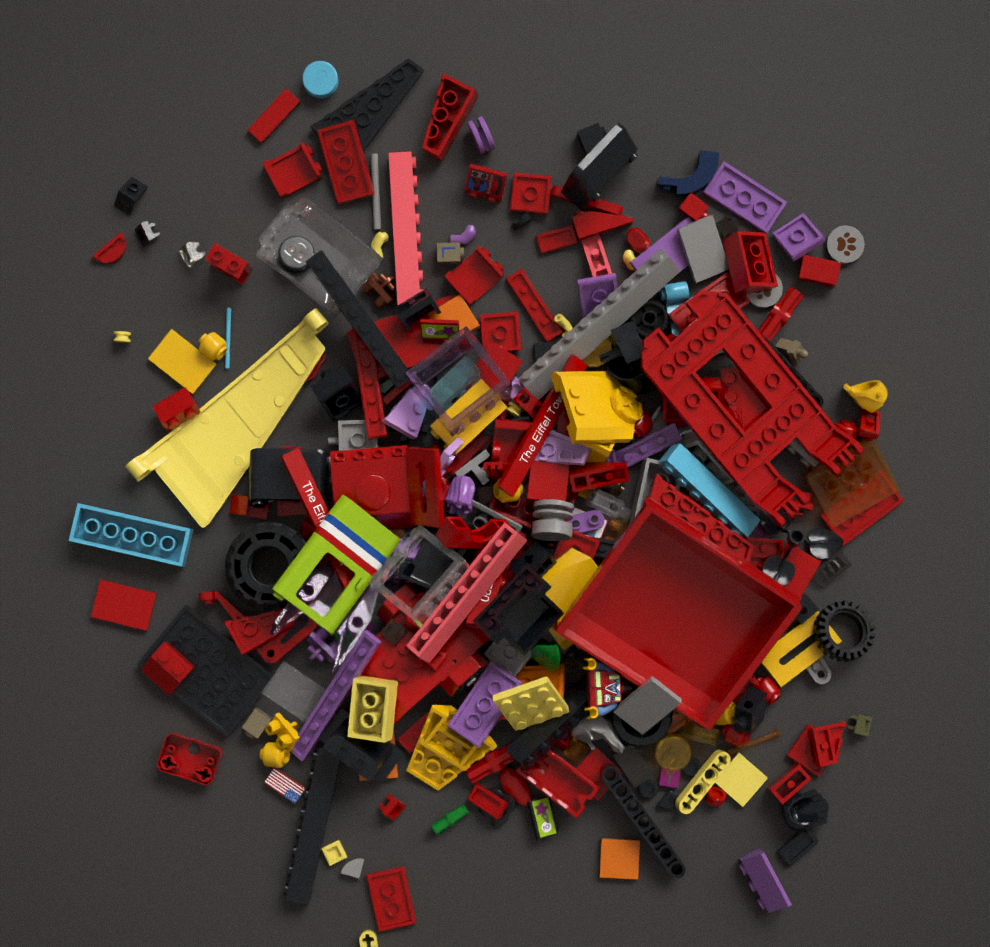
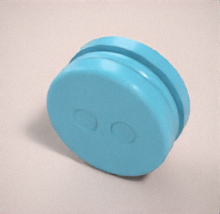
[302,61,339,99]

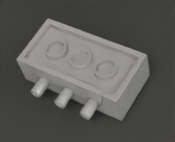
[328,420,379,483]

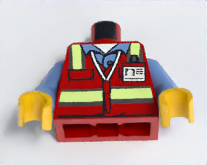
[583,658,632,719]

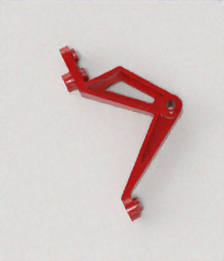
[198,579,344,663]

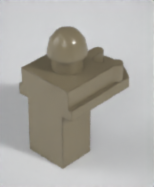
[775,338,808,366]

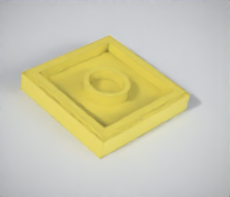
[715,752,768,807]

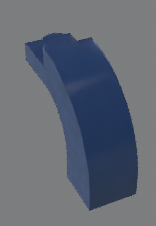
[657,150,719,197]

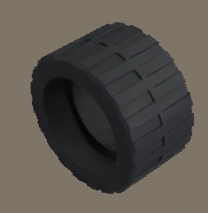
[612,687,673,747]

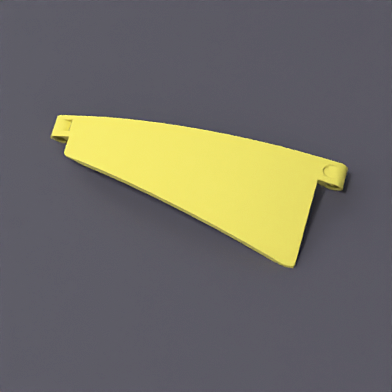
[125,308,329,528]

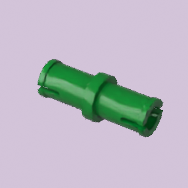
[431,803,470,835]

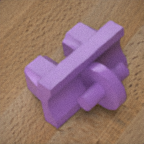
[306,628,341,663]

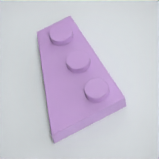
[381,380,434,440]
[534,430,592,466]
[422,437,464,496]

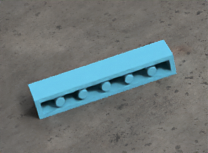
[659,443,760,538]

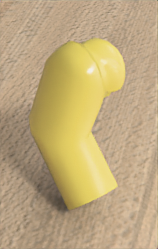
[371,232,389,260]
[623,250,635,271]
[554,314,573,337]

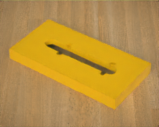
[761,611,842,688]

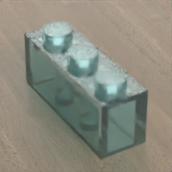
[424,355,482,413]

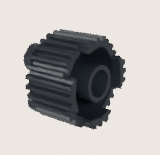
[629,299,669,339]

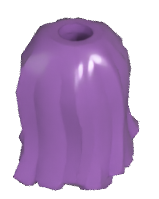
[444,475,475,517]

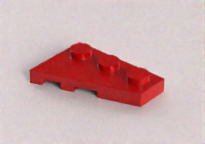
[224,609,294,656]

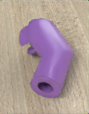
[450,225,476,245]

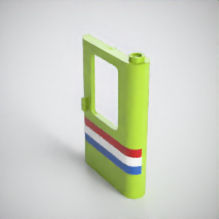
[272,495,401,635]

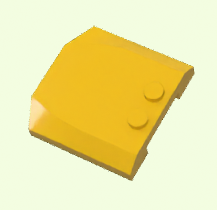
[551,371,635,444]
[542,547,598,650]

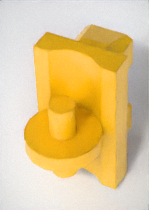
[265,713,300,751]

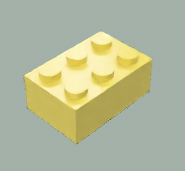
[347,676,398,743]

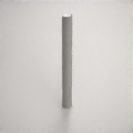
[370,154,381,230]

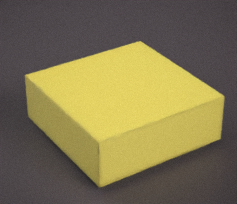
[321,840,347,866]

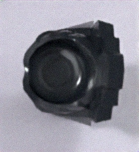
[782,789,829,833]

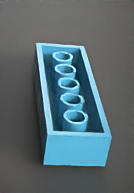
[69,503,194,567]

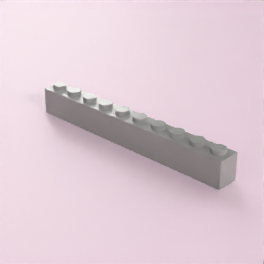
[518,249,681,400]

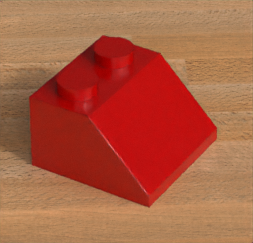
[141,641,196,696]

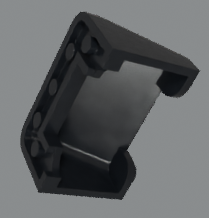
[249,448,329,508]
[397,512,477,599]

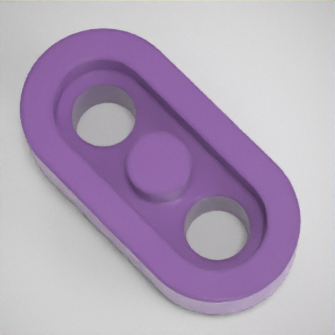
[567,510,605,533]

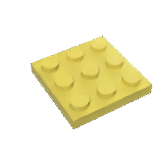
[492,676,569,731]

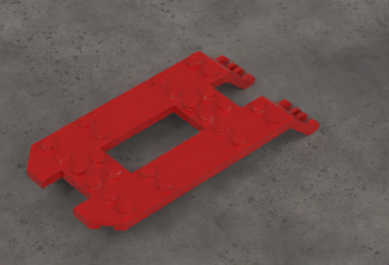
[640,290,864,527]

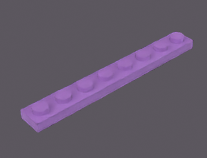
[290,630,381,762]

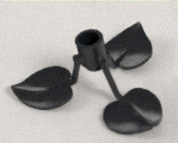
[759,509,844,586]

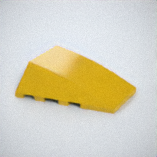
[406,705,497,791]

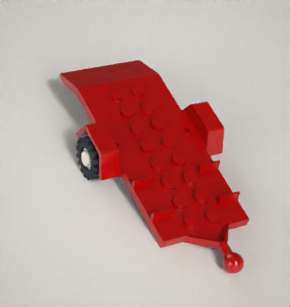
[334,540,535,725]

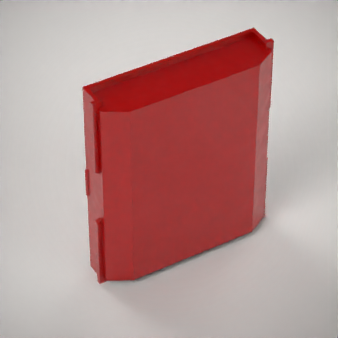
[552,496,802,731]

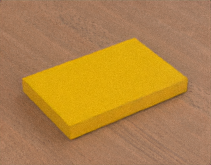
[148,329,217,394]

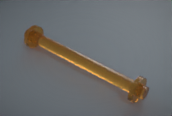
[727,728,781,757]

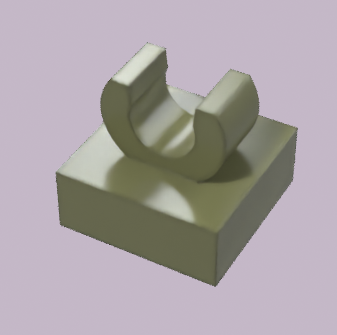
[848,714,872,736]

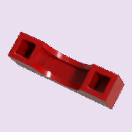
[436,516,511,549]

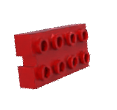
[515,749,601,819]

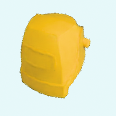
[843,380,888,413]

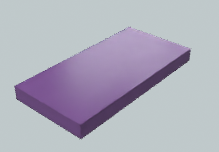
[702,161,787,234]
[629,217,693,272]
[447,661,523,748]

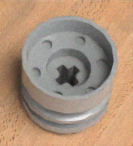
[531,499,574,541]

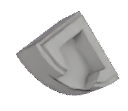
[341,858,365,878]

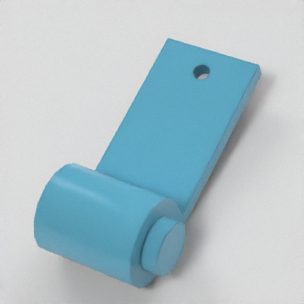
[659,281,689,336]

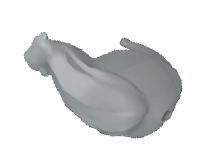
[570,714,625,754]

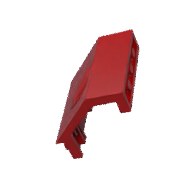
[330,445,414,530]

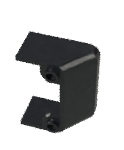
[561,122,638,212]

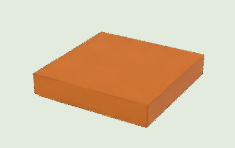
[428,294,480,347]
[599,838,640,880]

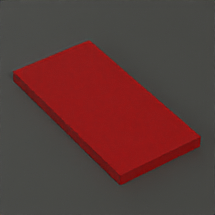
[346,294,473,380]

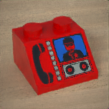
[464,164,507,203]

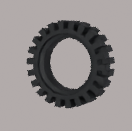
[813,600,876,662]

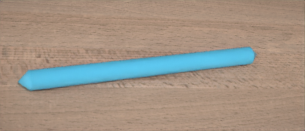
[225,307,231,370]

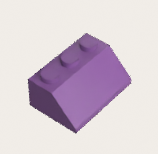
[739,848,792,913]

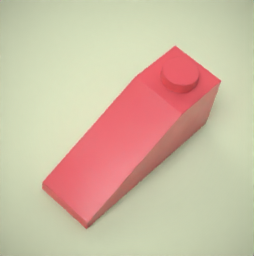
[581,234,612,277]

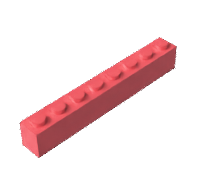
[388,151,424,305]
[406,522,527,663]

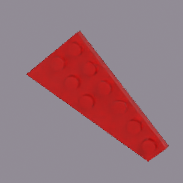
[649,474,754,562]

